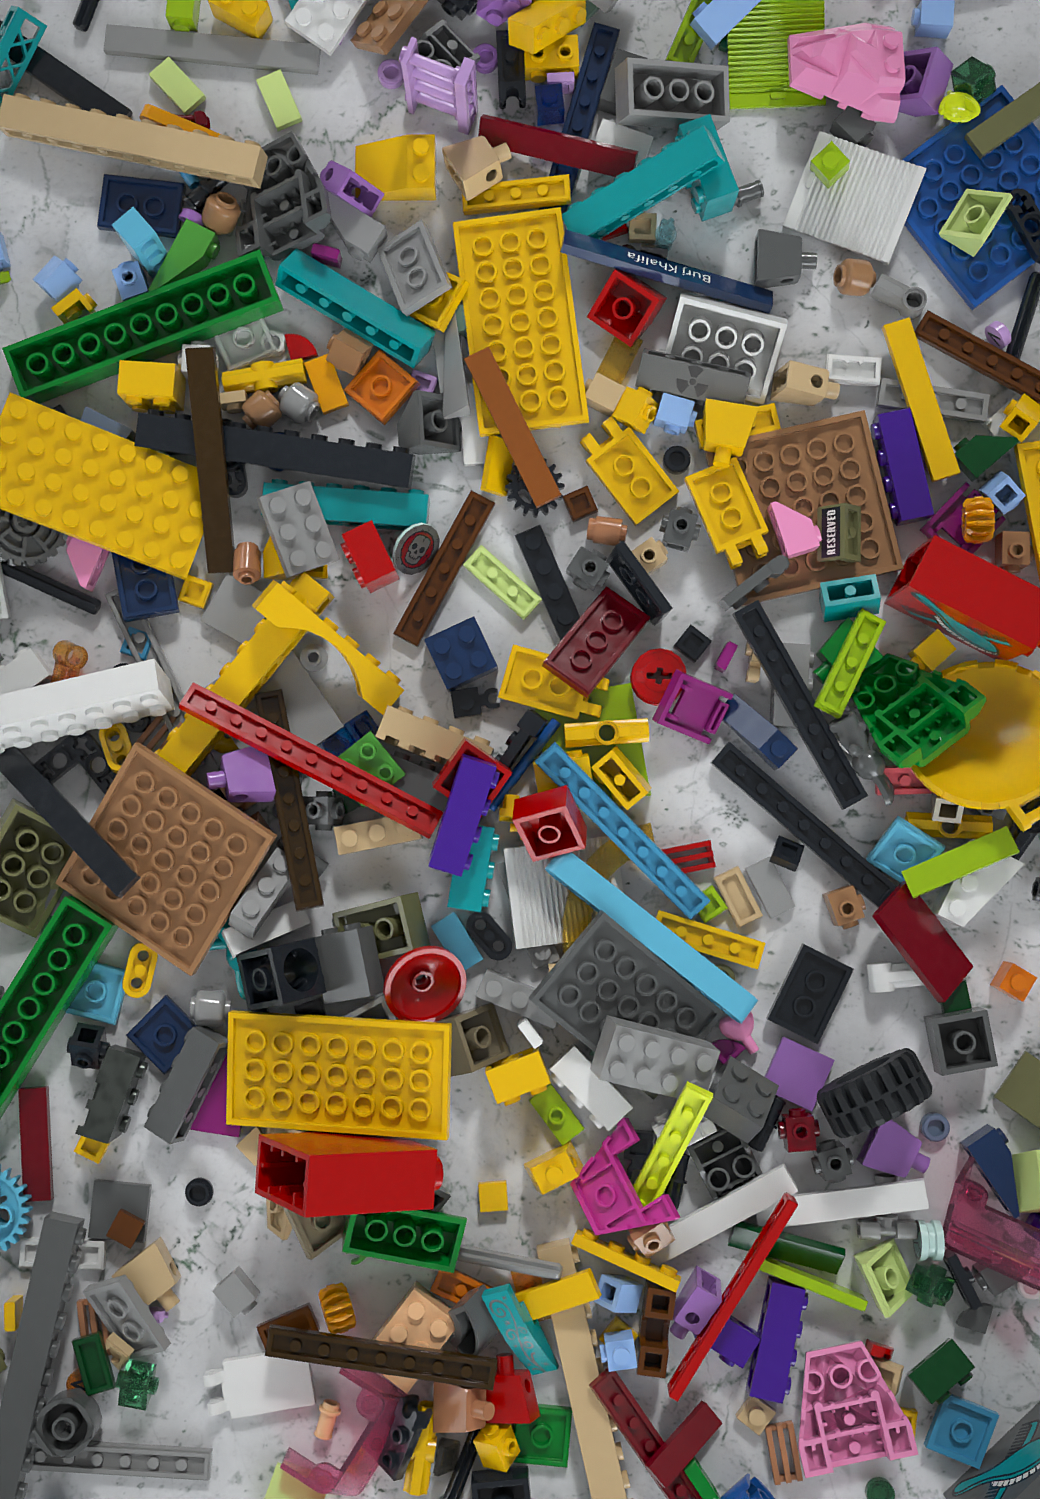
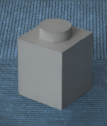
[212,1266,260,1317]

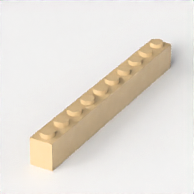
[0,93,268,188]
[537,1238,633,1499]

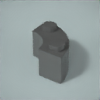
[448,1284,498,1356]

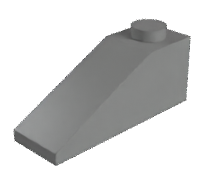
[327,191,387,263]

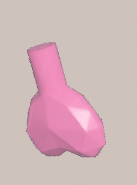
[719,1011,759,1055]

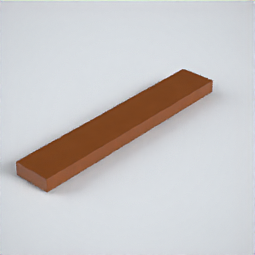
[464,346,561,508]

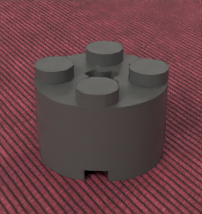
[35,1388,102,1458]

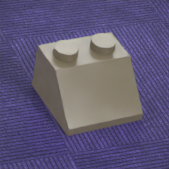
[437,1003,510,1077]

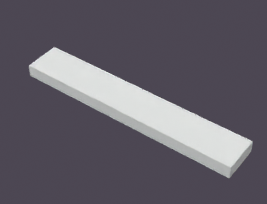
[639,1164,798,1266]
[756,1178,929,1227]

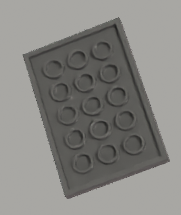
[528,910,724,1100]

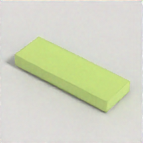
[463,545,542,620]

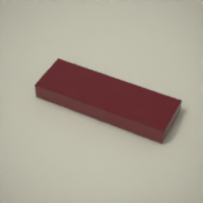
[645,1400,723,1488]

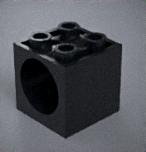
[236,937,327,1011]

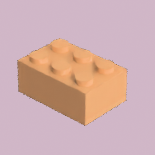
[372,1281,455,1394]

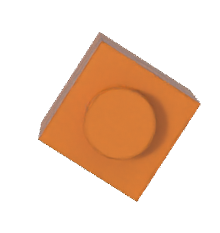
[990,961,1037,1002]

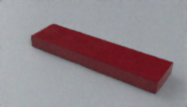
[18,1086,54,1202]

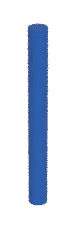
[489,718,561,812]

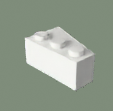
[931,839,1024,927]

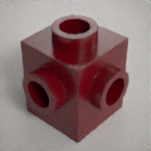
[777,1108,820,1153]

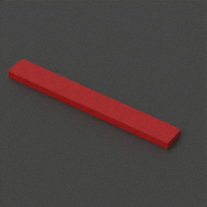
[667,1192,798,1402]

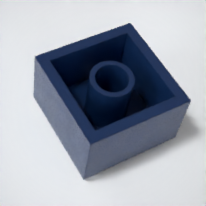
[424,616,498,693]

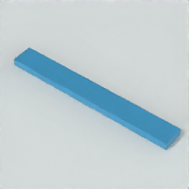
[535,742,710,920]

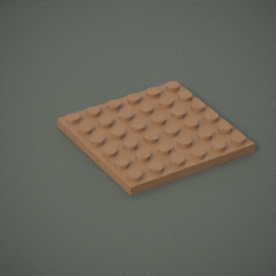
[704,410,904,607]
[56,742,277,976]

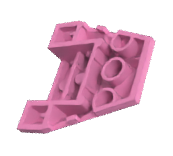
[787,23,906,123]
[798,1340,919,1478]

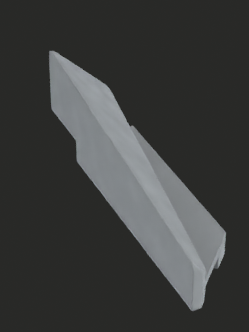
[431,312,471,419]

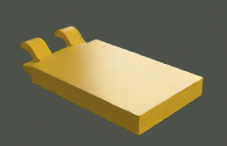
[580,416,679,526]
[685,457,769,570]
[498,644,610,720]

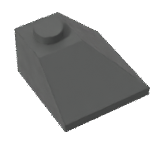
[397,390,461,455]

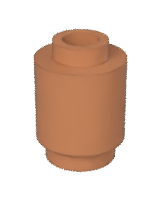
[587,516,627,546]
[233,542,261,585]

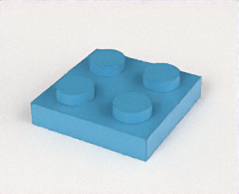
[924,1394,999,1469]

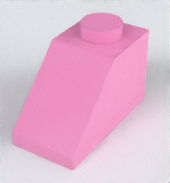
[767,501,822,559]
[66,535,110,592]

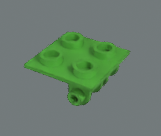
[338,731,406,808]

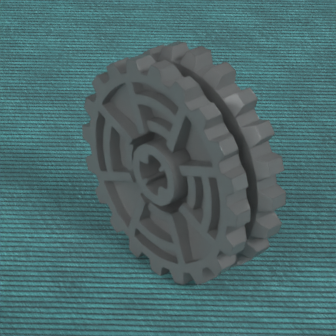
[0,509,66,567]

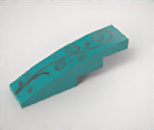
[481,1283,559,1375]

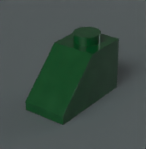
[953,435,1019,482]

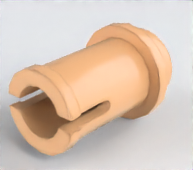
[314,1399,341,1440]

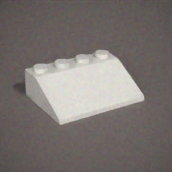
[665,292,787,405]

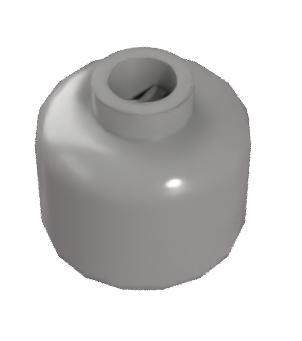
[278,382,320,424]
[190,990,231,1027]

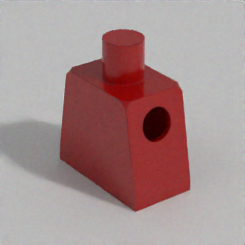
[486,1353,540,1424]

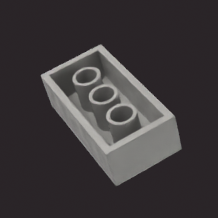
[615,57,730,130]
[590,1015,720,1099]

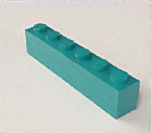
[562,125,725,239]
[275,248,436,369]
[261,479,430,531]

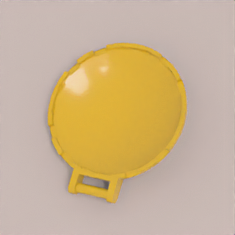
[910,659,1040,832]

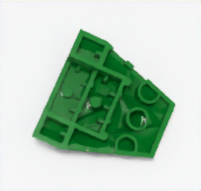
[851,653,986,768]

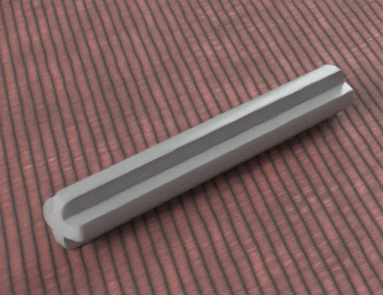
[457,1244,563,1280]

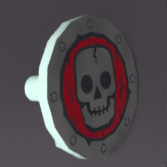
[391,523,440,575]

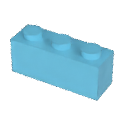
[112,207,168,278]

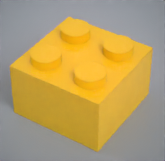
[117,360,186,414]
[485,1046,551,1106]

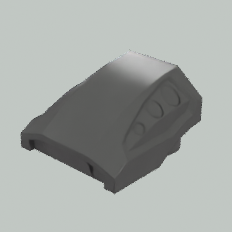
[417,18,481,68]
[687,1128,763,1199]

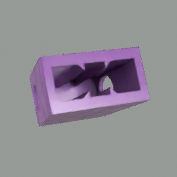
[320,160,385,217]
[206,746,276,802]
[856,1120,930,1178]
[670,1265,722,1340]

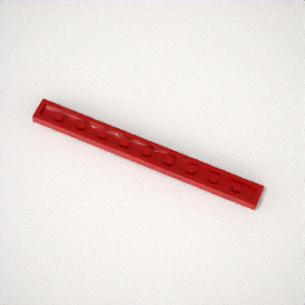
[179,682,444,839]

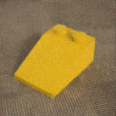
[355,134,436,201]

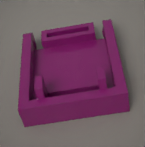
[920,482,1006,554]
[652,669,734,744]

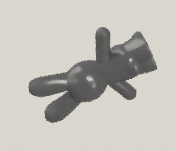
[829,711,894,806]

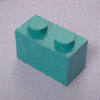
[819,574,881,622]

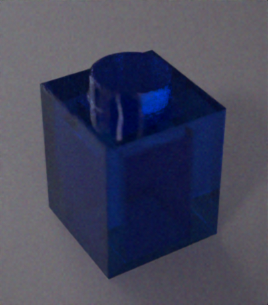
[534,83,565,126]

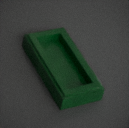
[71,1330,117,1396]

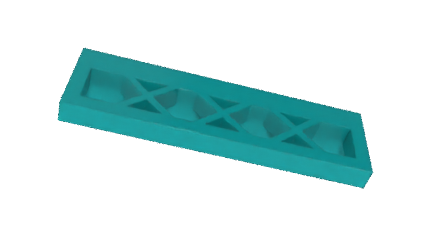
[0,5,47,107]

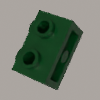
[906,1338,975,1405]

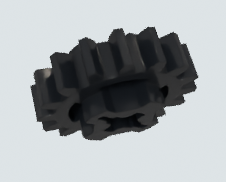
[505,458,565,518]

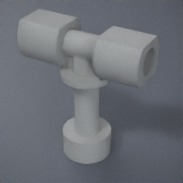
[857,1173,917,1240]

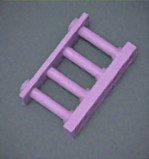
[399,37,478,135]

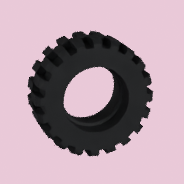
[816,1048,933,1138]

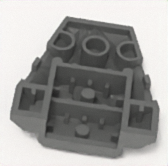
[235,131,331,261]

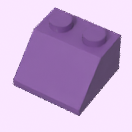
[898,47,954,117]

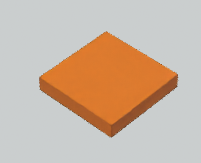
[344,349,420,426]

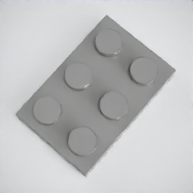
[377,219,453,316]
[256,481,340,578]
[83,1275,171,1360]

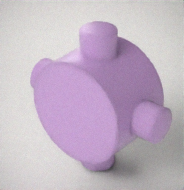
[149,1307,169,1323]

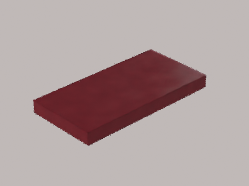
[542,586,651,698]
[872,881,974,1003]

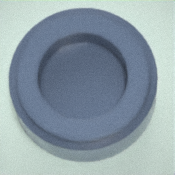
[920,1112,950,1142]

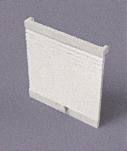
[783,131,927,265]
[502,836,623,949]

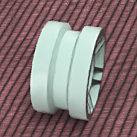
[913,1220,945,1261]

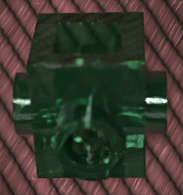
[905,1263,956,1308]
[115,1359,159,1411]

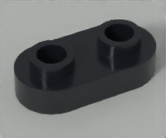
[466,911,512,961]

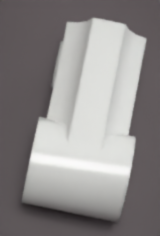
[867,962,924,993]

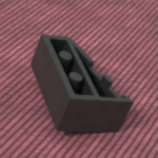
[75,1044,148,1144]

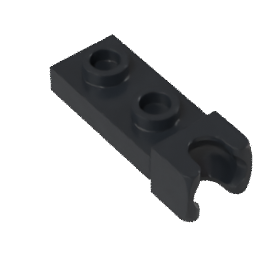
[496,30,526,109]
[495,709,549,769]
[377,1394,433,1481]

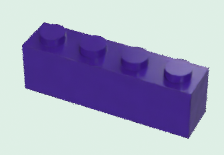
[870,408,934,526]
[428,754,500,877]
[746,1276,808,1404]

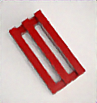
[662,840,716,873]

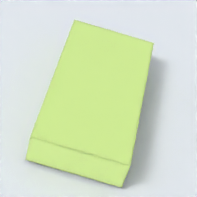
[149,56,206,115]
[256,69,302,132]

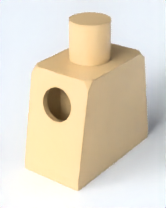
[442,136,512,201]
[770,360,840,406]
[111,1237,181,1312]

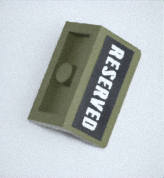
[817,503,861,563]

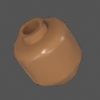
[202,192,241,235]
[833,258,876,296]
[242,390,282,430]

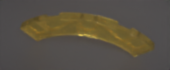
[561,823,655,953]

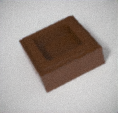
[562,486,598,523]
[106,1208,146,1249]

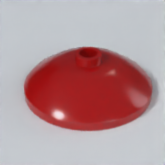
[383,946,466,1022]

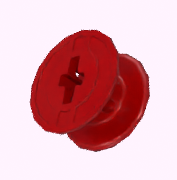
[630,648,686,706]

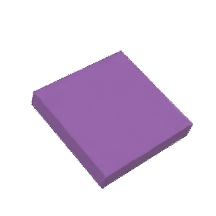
[764,1036,835,1111]

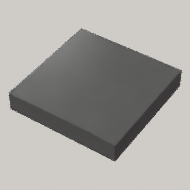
[88,1179,152,1243]

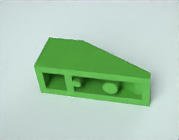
[148,218,220,291]

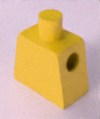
[703,398,758,468]
[523,1140,583,1195]

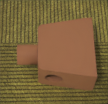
[433,1382,495,1433]

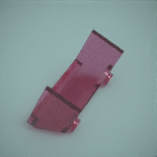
[943,1156,1040,1291]
[280,1368,408,1496]

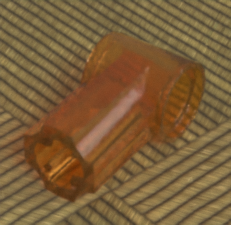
[50,640,88,683]

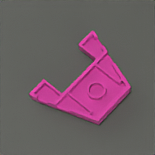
[570,1118,681,1235]

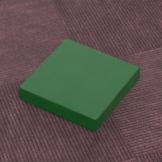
[513,1404,572,1468]

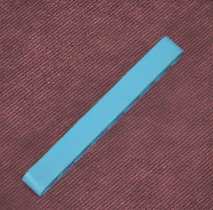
[545,852,758,1024]

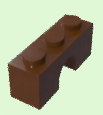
[636,1279,676,1379]

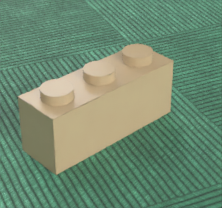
[333,817,423,855]

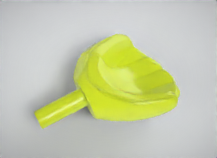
[938,90,981,123]

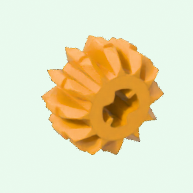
[961,496,995,544]
[318,1282,356,1334]

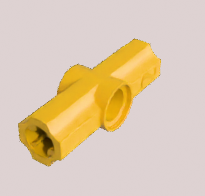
[221,358,307,394]
[564,718,649,748]
[904,812,993,839]
[403,1400,437,1496]

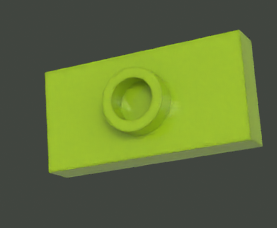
[529,1083,585,1146]

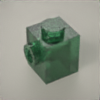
[951,56,996,103]

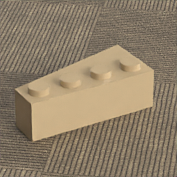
[375,705,494,765]

